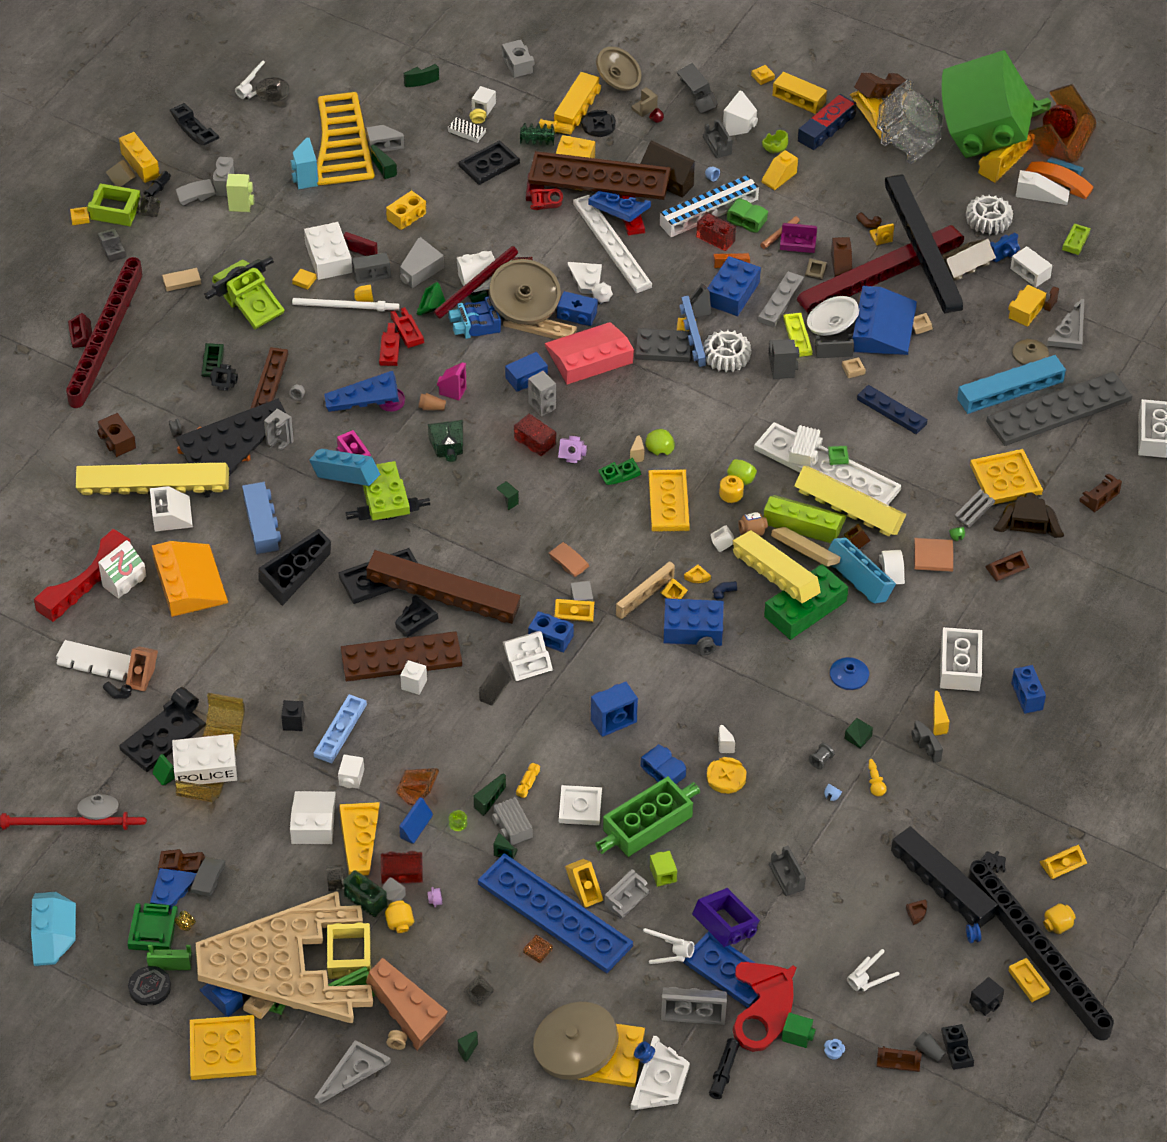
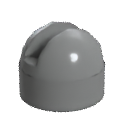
[289,384,305,400]

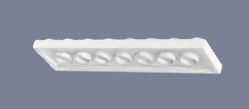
[754,422,901,505]

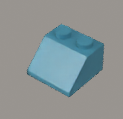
[290,138,319,189]

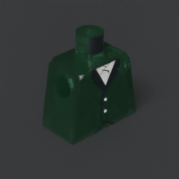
[428,420,463,462]

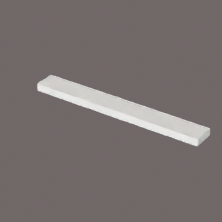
[573,195,652,293]

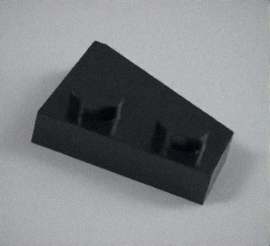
[395,595,438,637]

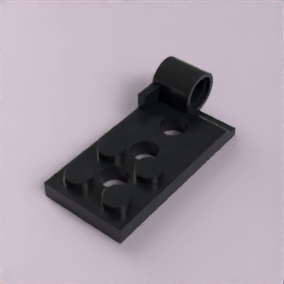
[119,687,206,772]

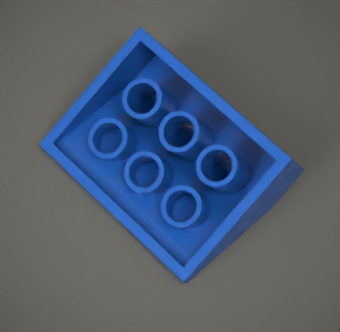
[853,286,917,355]

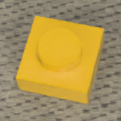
[751,65,775,85]

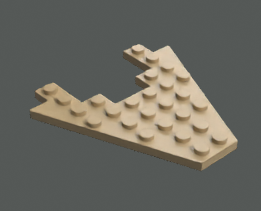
[195,892,373,1023]

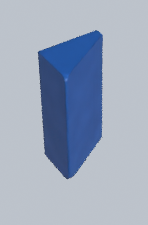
[399,797,433,844]

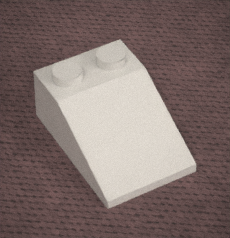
[290,791,336,844]

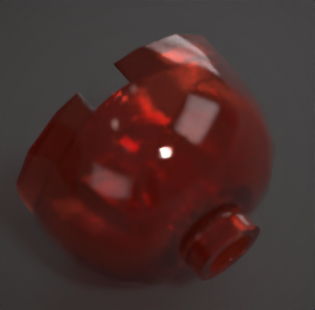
[1043,104,1078,139]

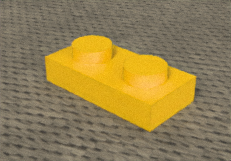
[1008,958,1050,1002]

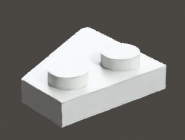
[568,262,602,294]

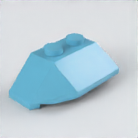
[31,892,76,966]

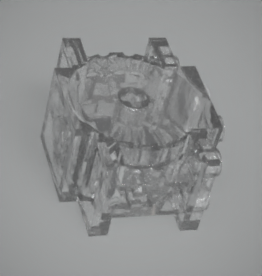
[877,79,943,165]

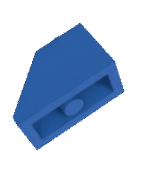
[200,983,244,1017]

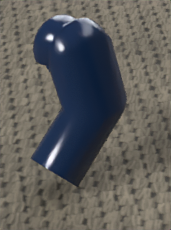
[712,581,737,599]

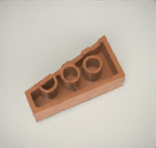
[366,958,448,1051]

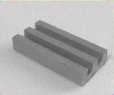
[955,489,995,528]

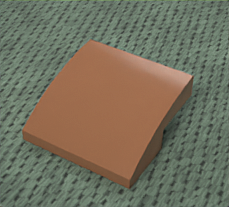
[914,538,953,572]

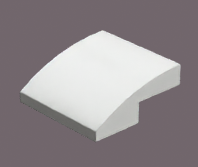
[503,631,553,681]

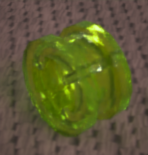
[449,810,467,831]

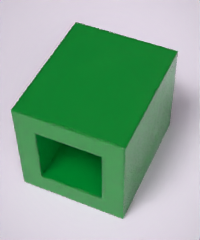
[782,1013,816,1048]

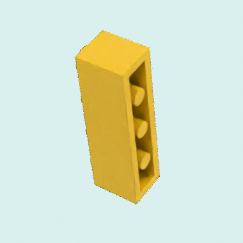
[554,72,601,132]

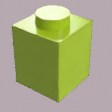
[650,851,677,887]

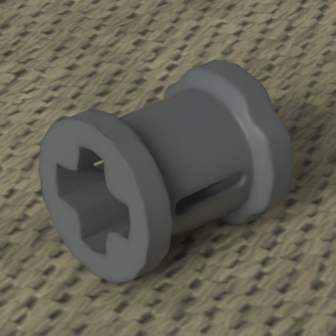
[809,743,835,769]

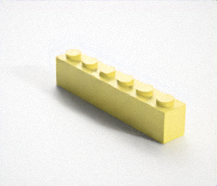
[794,466,906,536]
[732,530,821,603]

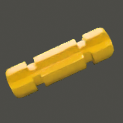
[516,763,540,798]

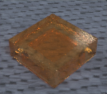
[523,935,553,963]

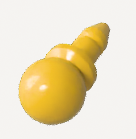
[869,759,886,796]

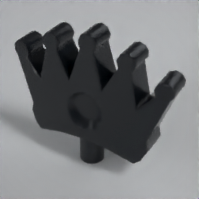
[980,851,1006,873]

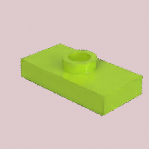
[1062,223,1091,255]

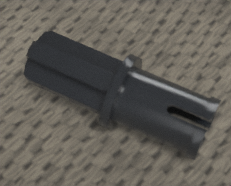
[144,171,171,200]

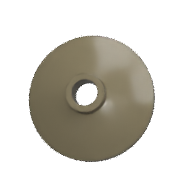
[1012,339,1049,365]

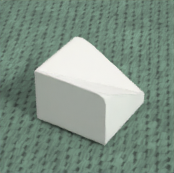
[711,525,734,552]
[718,725,735,753]

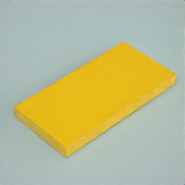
[648,470,690,531]

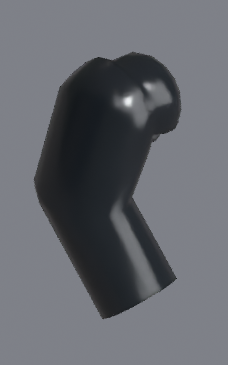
[103,681,132,699]

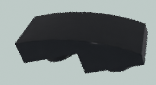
[941,1024,974,1070]

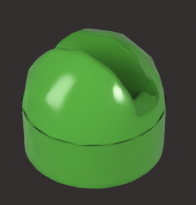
[949,527,965,541]

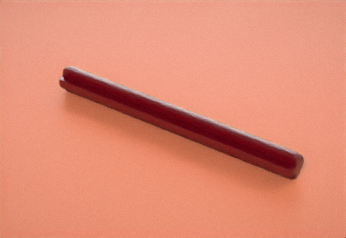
[434,246,518,319]

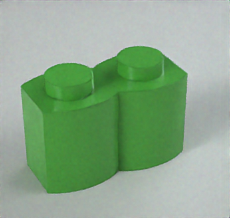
[727,199,768,233]

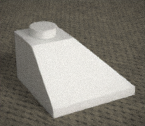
[723,91,758,136]

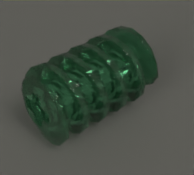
[520,122,555,146]

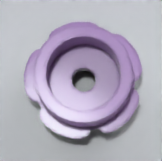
[428,887,442,907]

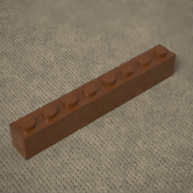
[367,550,521,624]

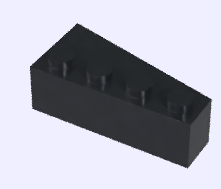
[258,529,331,606]

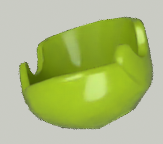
[762,130,788,153]
[645,429,675,456]
[727,459,757,486]

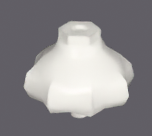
[591,282,613,304]

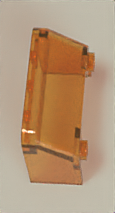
[1028,84,1096,163]

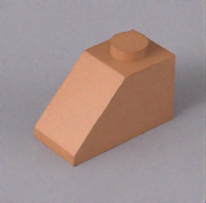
[126,646,158,691]

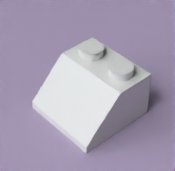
[457,251,495,292]

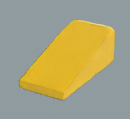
[933,691,949,736]

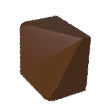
[844,524,871,549]

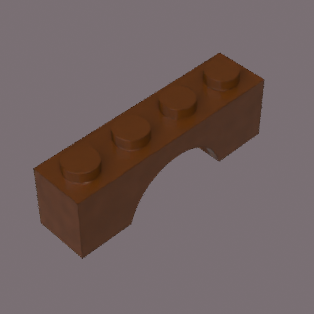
[854,73,912,98]

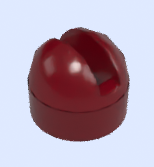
[649,108,664,123]

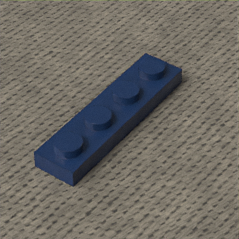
[857,385,928,434]

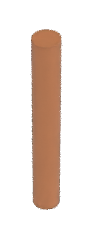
[760,216,800,249]

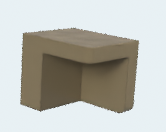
[632,87,658,117]
[106,160,136,187]

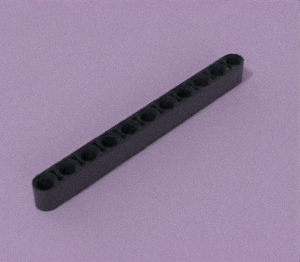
[885,174,963,314]
[968,860,1114,1041]

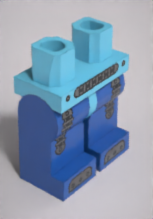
[448,297,501,339]

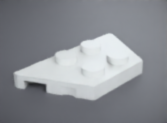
[631,1036,690,1110]

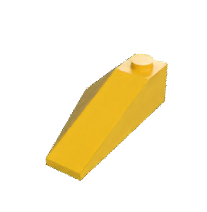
[978,133,1036,183]

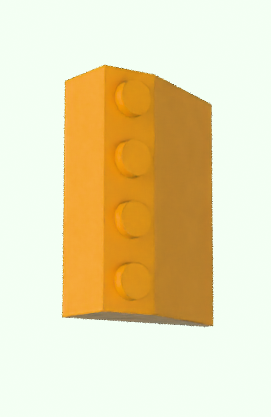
[152,541,228,617]

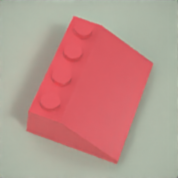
[545,322,634,384]

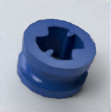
[966,923,981,943]
[634,1041,655,1064]

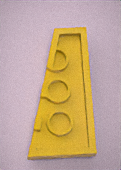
[339,802,380,876]

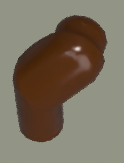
[856,212,882,229]

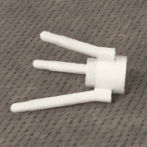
[235,61,270,99]
[643,928,694,964]
[847,949,900,992]

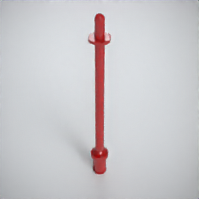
[0,812,147,830]

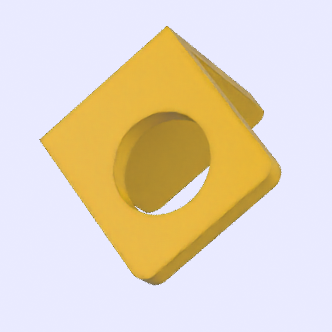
[869,223,894,246]

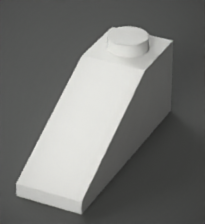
[1016,170,1070,205]

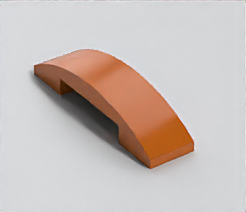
[1025,161,1093,200]

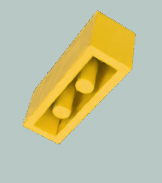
[772,72,827,114]
[119,132,160,183]

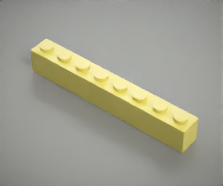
[76,463,229,495]

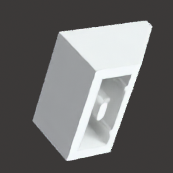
[150,486,193,532]

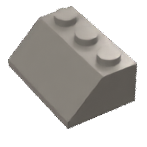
[661,987,727,1025]

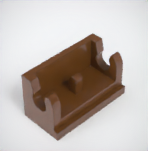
[1079,474,1122,513]

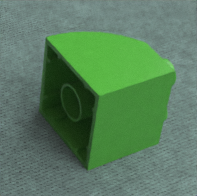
[942,50,1035,158]

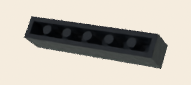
[891,826,998,928]

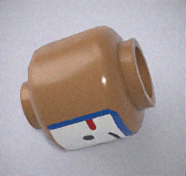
[738,512,768,536]

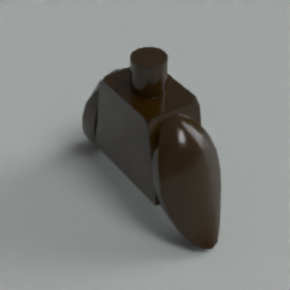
[993,492,1064,538]

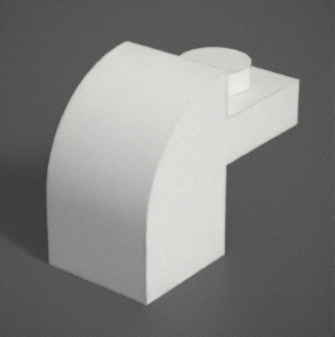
[879,550,905,584]

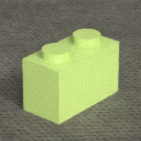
[226,174,254,212]

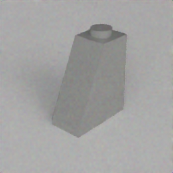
[400,237,444,289]

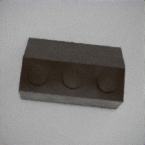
[640,140,695,198]

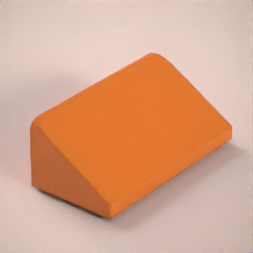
[713,253,750,268]

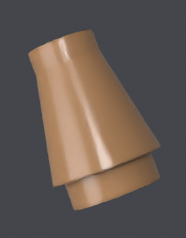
[419,393,446,411]

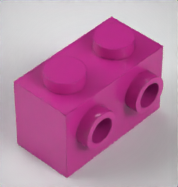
[336,430,371,456]

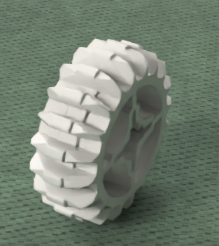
[965,195,1013,236]
[703,329,751,372]

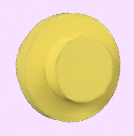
[469,109,486,124]

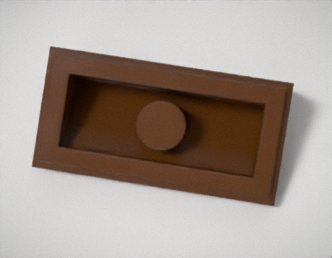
[985,550,1030,582]

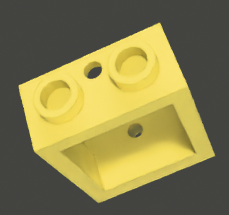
[327,922,371,979]

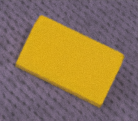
[554,599,594,622]
[1039,845,1087,879]

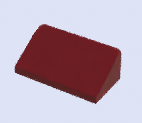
[68,313,92,348]

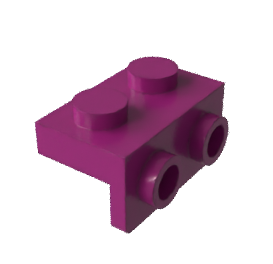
[780,223,817,253]

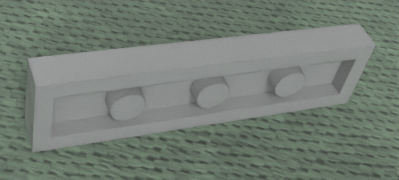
[758,271,804,327]

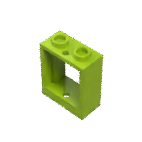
[87,183,142,226]

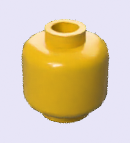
[719,475,744,503]
[385,901,414,933]
[1043,903,1076,935]

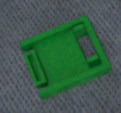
[127,903,178,951]

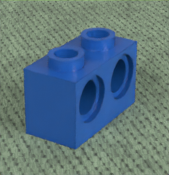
[528,611,574,653]
[1011,665,1046,714]

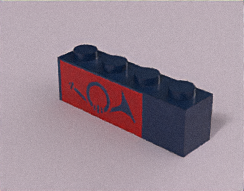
[798,94,856,150]

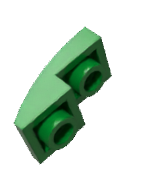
[598,458,642,485]

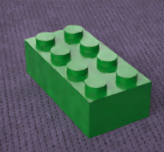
[764,564,848,640]

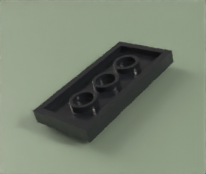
[338,548,418,604]

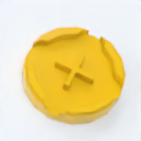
[706,757,746,794]

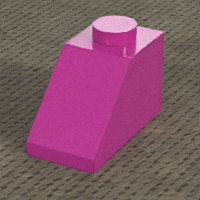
[437,362,467,400]

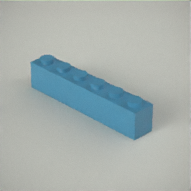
[957,355,1066,414]

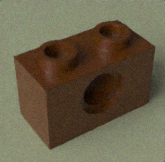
[97,413,136,457]

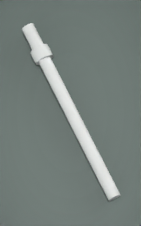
[292,298,400,312]

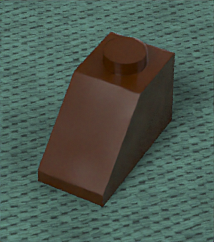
[831,237,852,277]

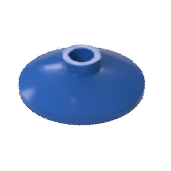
[830,657,869,690]

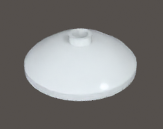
[807,296,859,336]

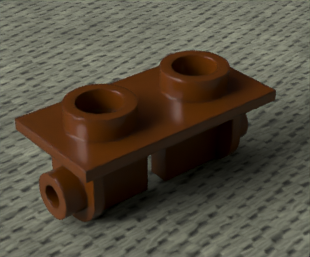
[877,1046,922,1072]

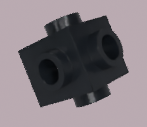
[210,364,238,391]

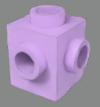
[558,436,587,463]

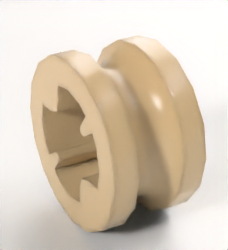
[387,1030,407,1050]

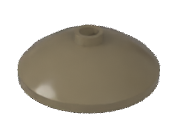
[596,47,641,91]

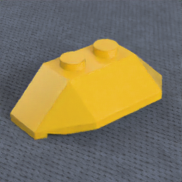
[850,91,895,146]

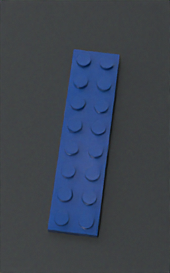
[478,853,633,973]

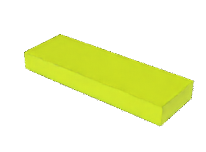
[783,313,813,357]

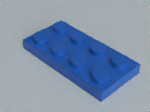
[683,931,759,1008]

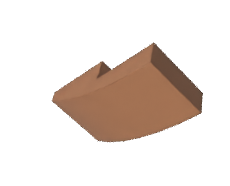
[549,542,589,577]

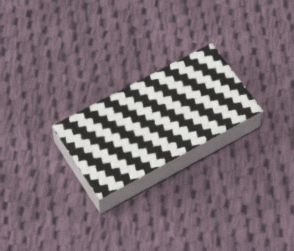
[448,117,486,143]

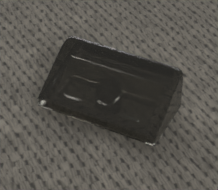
[479,662,511,706]

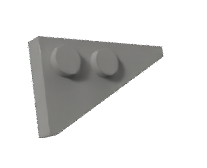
[1047,299,1084,349]
[314,1040,391,1104]

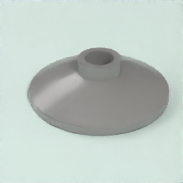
[77,794,119,820]

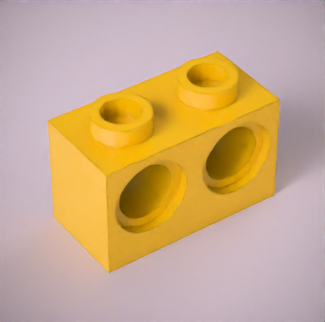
[386,190,426,230]

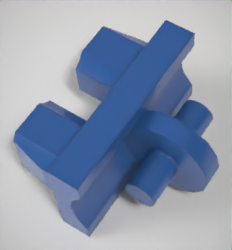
[990,233,1020,262]

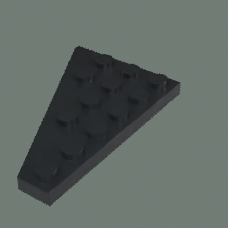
[176,398,286,498]

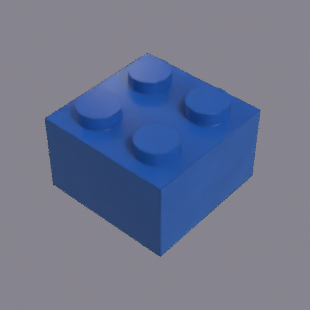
[591,682,638,737]

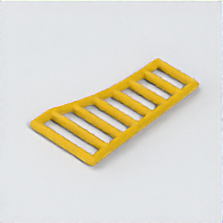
[317,92,375,186]

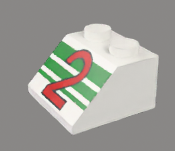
[98,540,146,599]

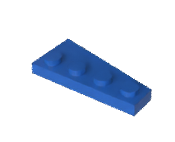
[324,371,399,412]

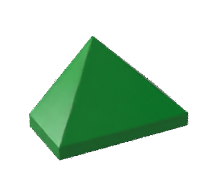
[416,282,445,315]

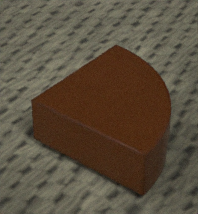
[1044,286,1059,312]
[906,899,927,925]

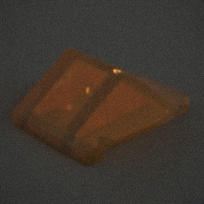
[396,768,439,806]

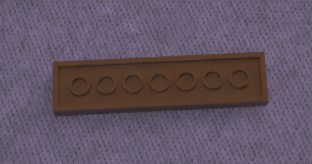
[528,151,671,200]

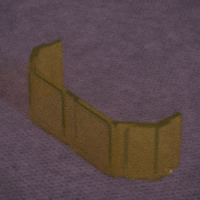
[175,693,245,802]

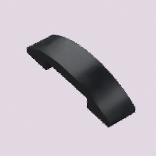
[170,103,219,145]

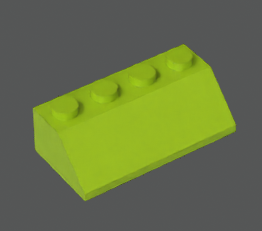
[763,495,846,543]

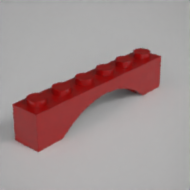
[34,529,131,622]

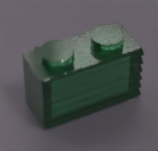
[343,870,388,917]

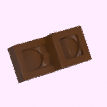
[158,849,205,873]

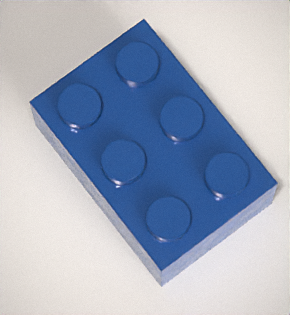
[708,256,761,316]
[664,598,724,646]

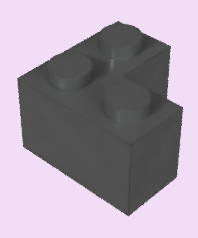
[768,339,799,379]

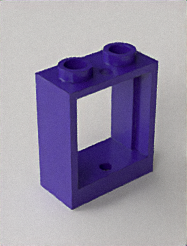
[692,888,760,947]

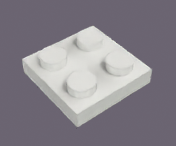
[559,785,602,825]

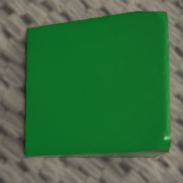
[152,754,175,785]

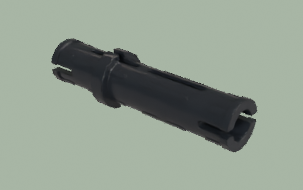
[709,1038,740,1099]

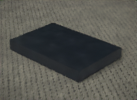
[458,140,520,185]

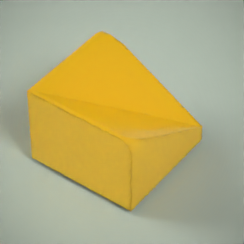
[660,578,688,599]

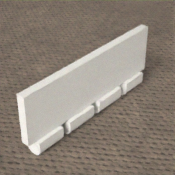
[56,640,131,681]

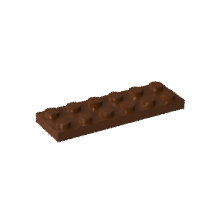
[341,631,462,682]

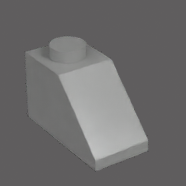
[366,125,404,152]

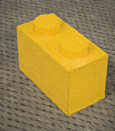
[1008,285,1047,327]

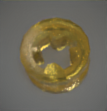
[175,911,196,931]

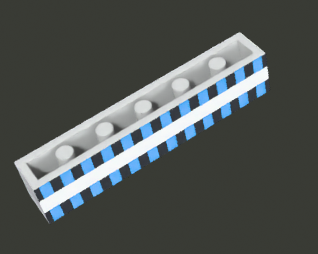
[660,175,759,237]

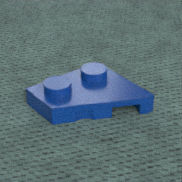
[150,868,197,910]

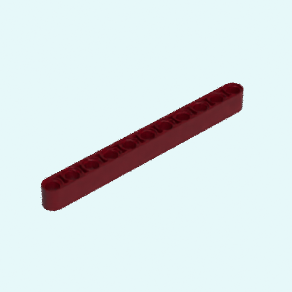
[797,225,965,314]
[66,257,143,408]

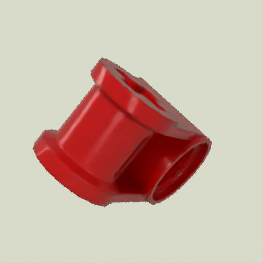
[529,189,563,210]

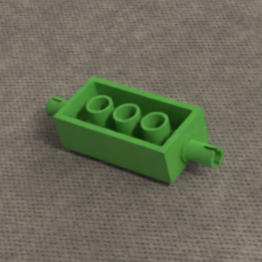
[595,776,700,857]

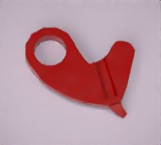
[732,962,797,1052]

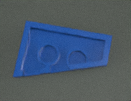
[588,191,651,222]

